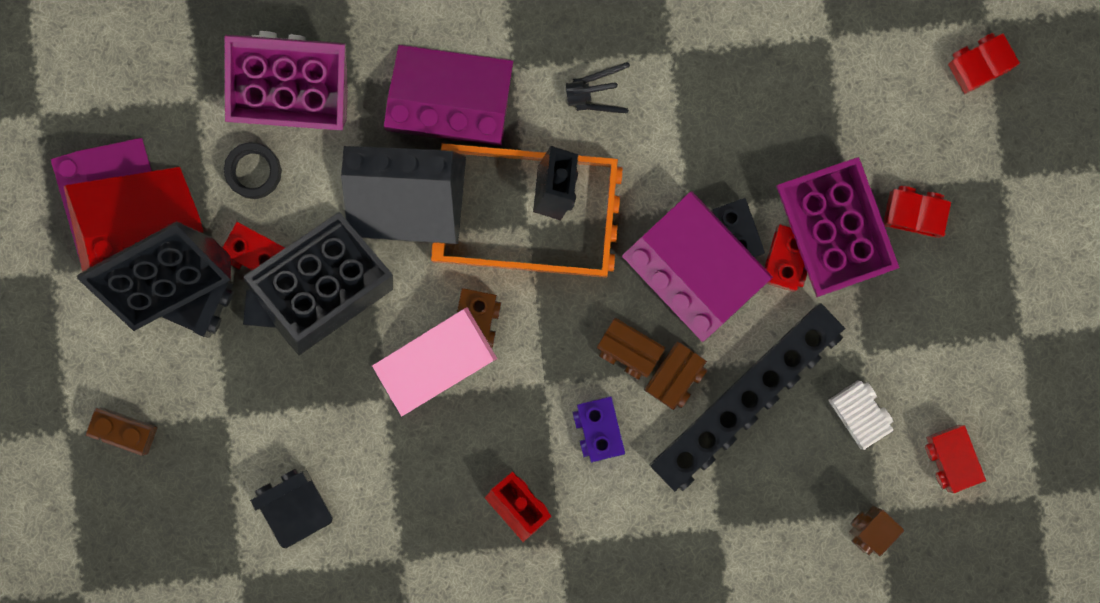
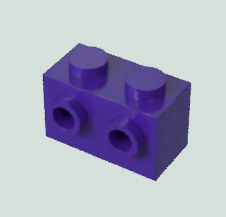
[572,396,625,462]

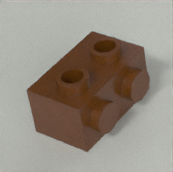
[457,288,502,348]
[849,506,905,557]

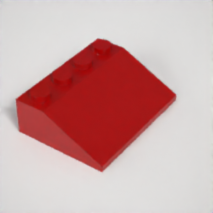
[64,167,204,272]

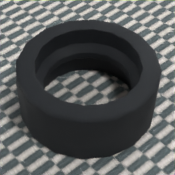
[223,142,282,199]

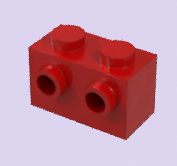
[222,222,285,270]
[764,224,807,292]
[925,425,986,494]
[485,471,552,542]

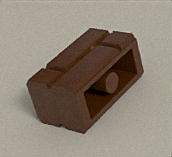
[596,318,665,380]
[644,341,707,410]
[86,407,158,456]

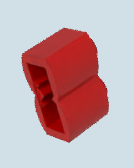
[948,33,1020,95]
[883,186,951,238]

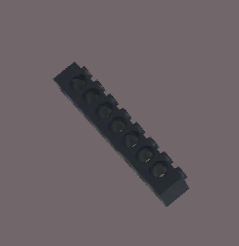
[649,303,846,492]

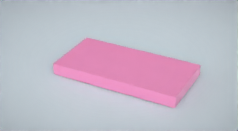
[372,308,497,417]

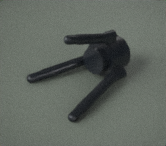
[566,62,630,113]

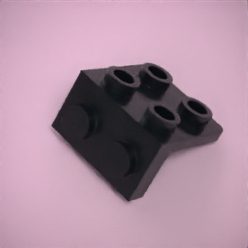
[162,282,234,338]
[250,469,333,548]

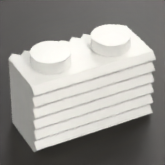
[828,381,893,450]

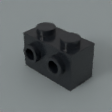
[533,146,578,221]
[711,198,765,257]

